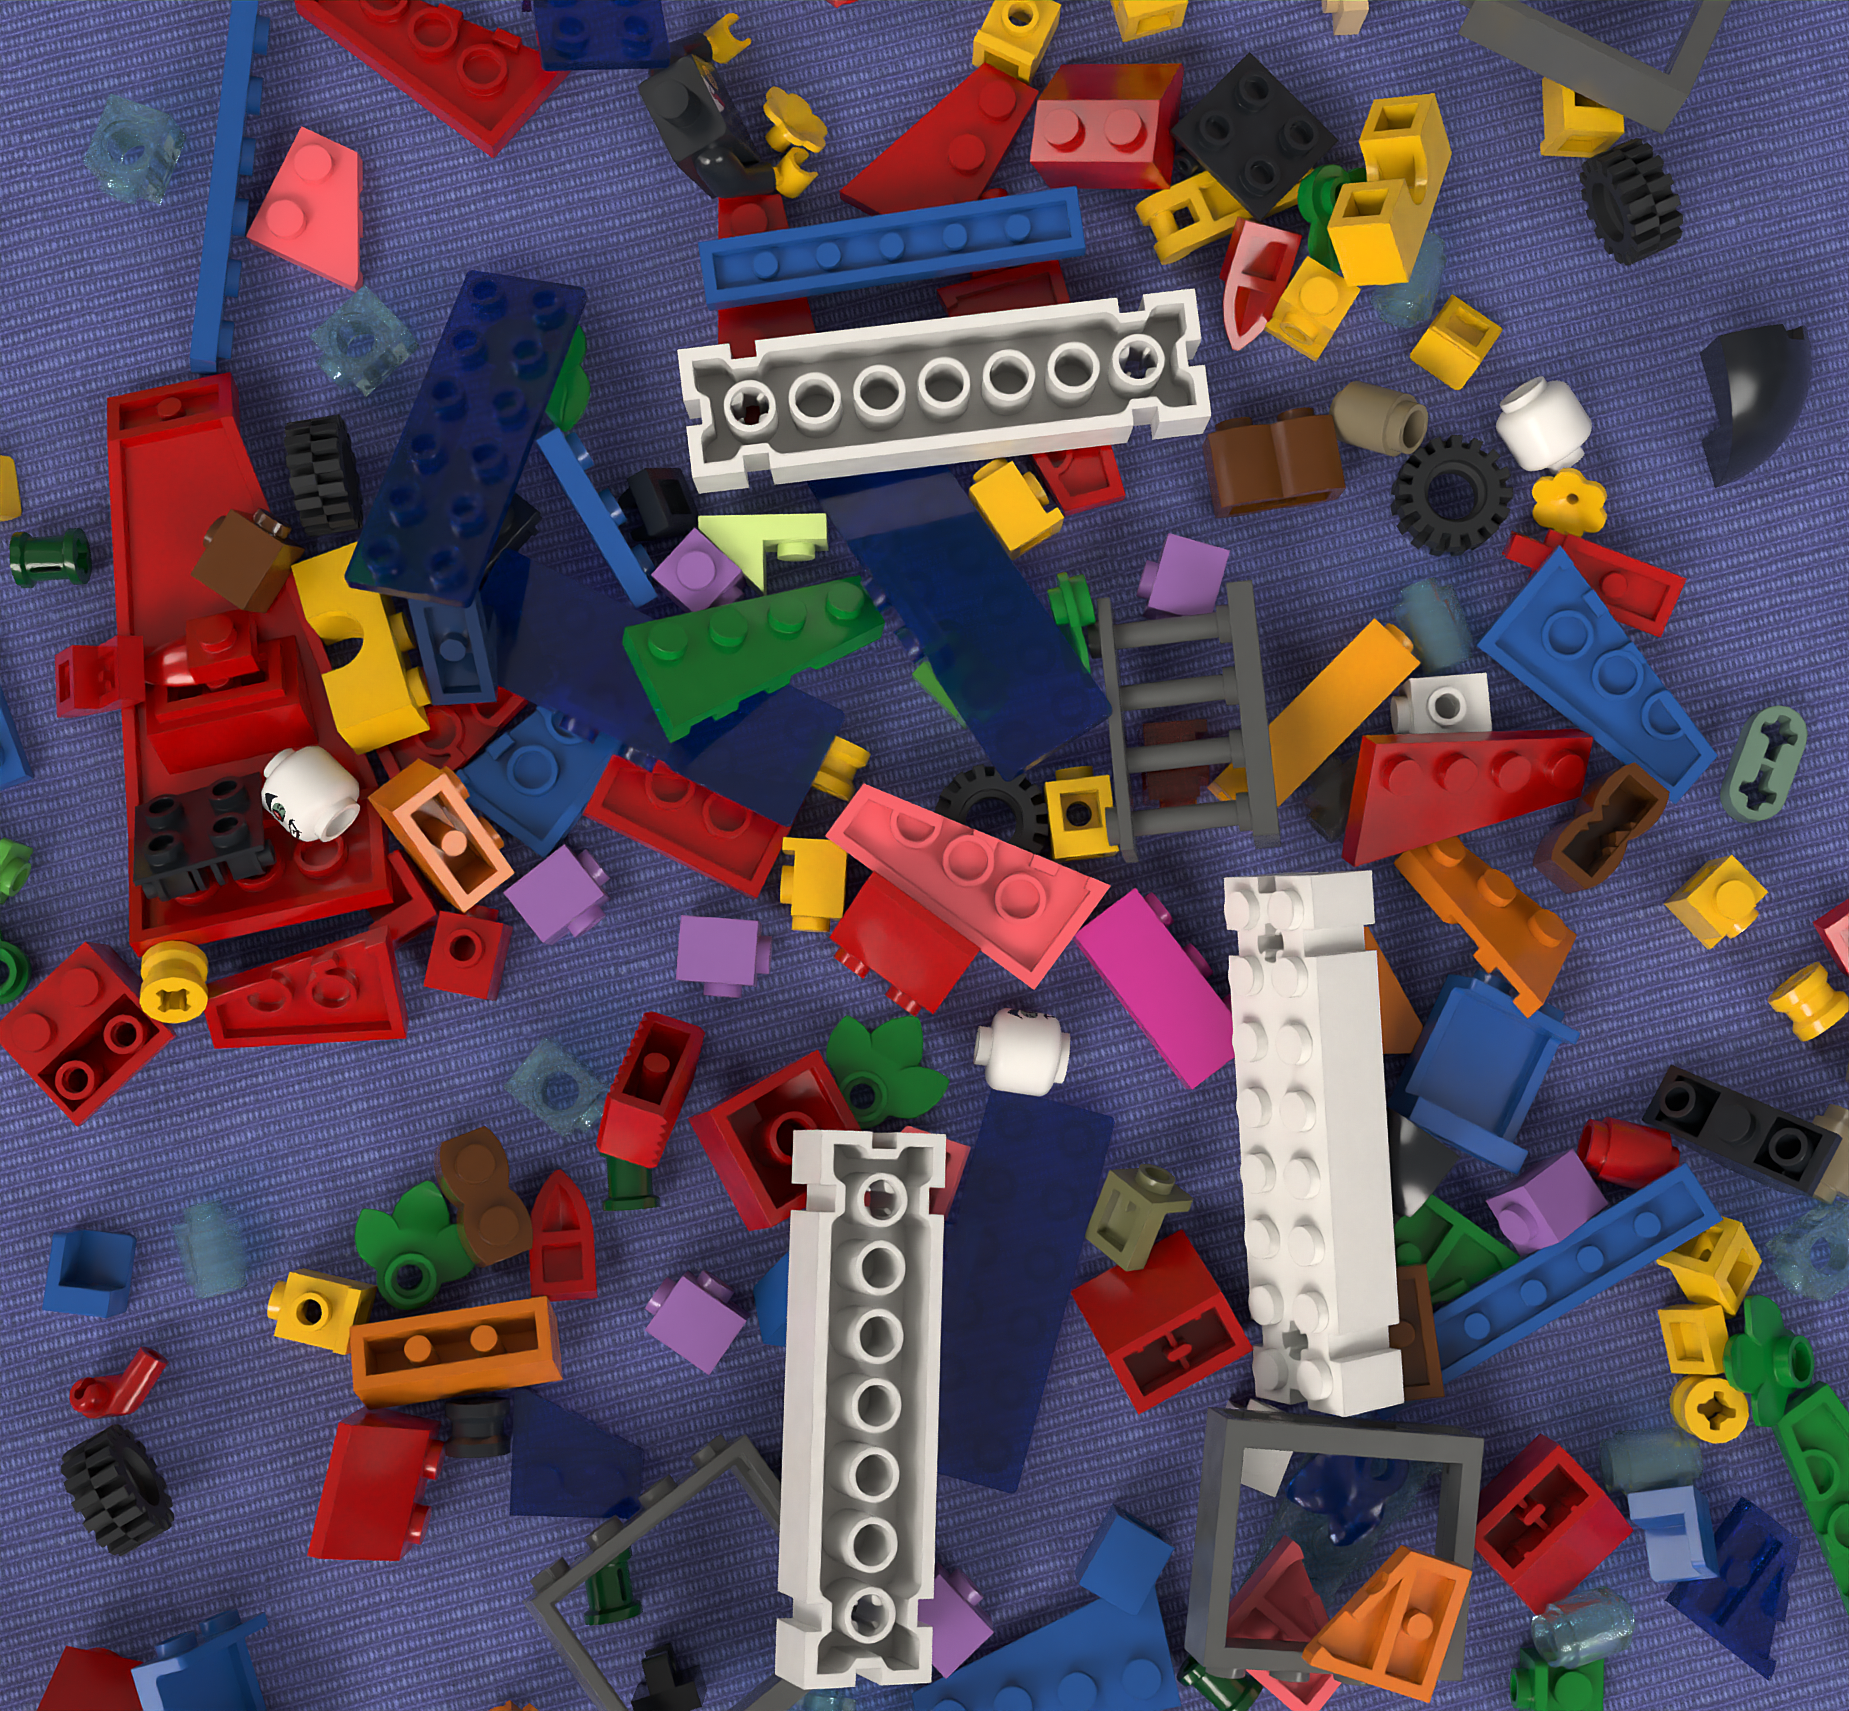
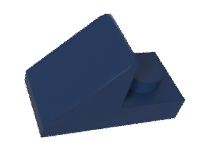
[407,579,498,706]

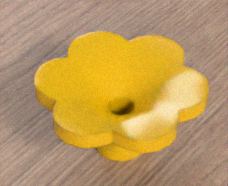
[763,86,828,153]
[1532,468,1607,537]

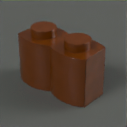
[1202,407,1346,518]
[1532,762,1670,894]
[434,1126,533,1268]

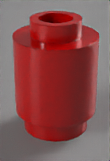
[1577,1116,1680,1190]

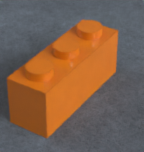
[349,1296,563,1410]

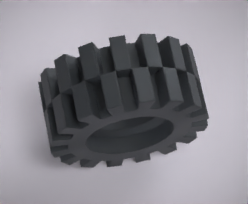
[1580,138,1683,266]
[284,414,364,537]
[1390,435,1513,557]
[935,763,1049,855]
[61,1424,174,1556]

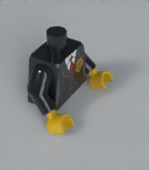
[637,13,819,199]

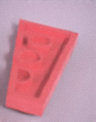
[824,783,1111,990]

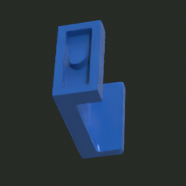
[1387,970,1581,1175]
[131,1608,269,1711]

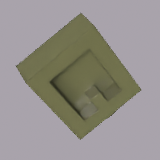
[1084,1164,1193,1271]

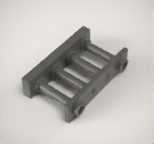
[1087,580,1282,863]

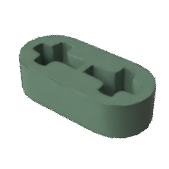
[1720,705,1808,824]

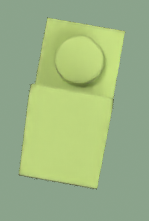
[698,513,829,597]

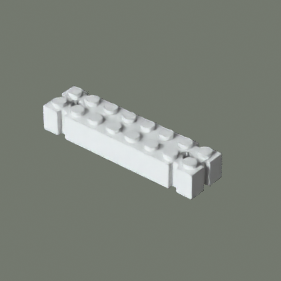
[677,288,1211,494]
[1224,870,1404,1417]
[775,1130,946,1690]

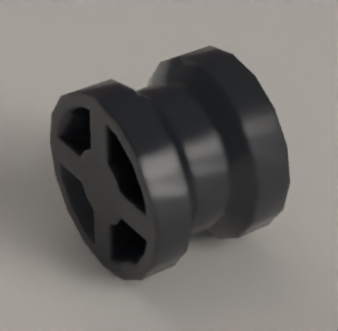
[445,1396,511,1458]

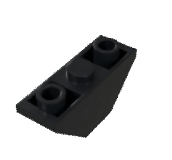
[1642,1065,1843,1197]

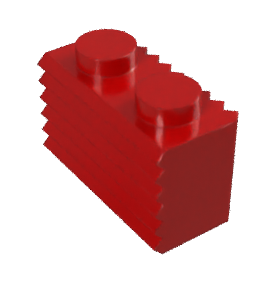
[596,1011,706,1168]

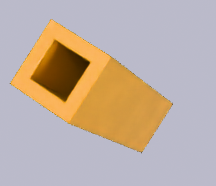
[1207,618,1421,832]

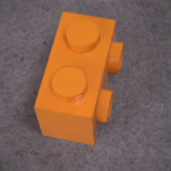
[367,758,515,913]

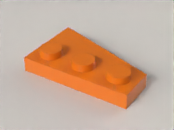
[1393,836,1577,1019]

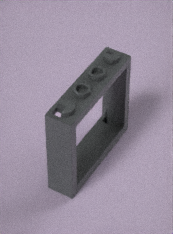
[1458,0,1732,135]
[1184,1407,1484,1689]
[522,1434,858,1711]

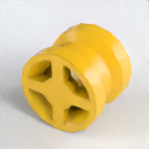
[792,729,871,801]
[140,940,208,1023]
[1767,962,1849,1042]
[1669,1374,1749,1444]

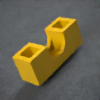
[1327,93,1452,287]
[291,540,432,755]

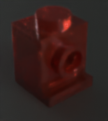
[1137,719,1210,808]

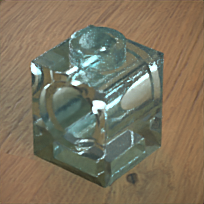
[83,93,187,204]
[309,284,420,397]
[503,1037,611,1137]
[1765,1201,1849,1302]

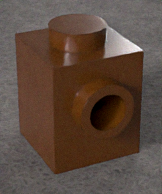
[190,508,306,613]

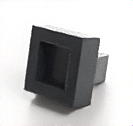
[618,468,700,541]
[631,1643,707,1711]

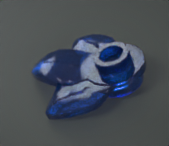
[1284,1414,1409,1547]

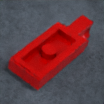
[1502,528,1687,638]

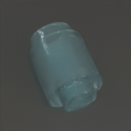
[1370,230,1447,328]
[1392,577,1474,676]
[172,1199,251,1299]
[1599,1426,1703,1497]
[1531,1586,1635,1669]

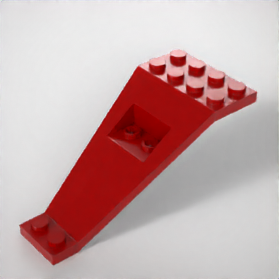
[107,372,394,958]

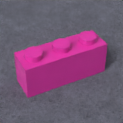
[1072,888,1235,1090]

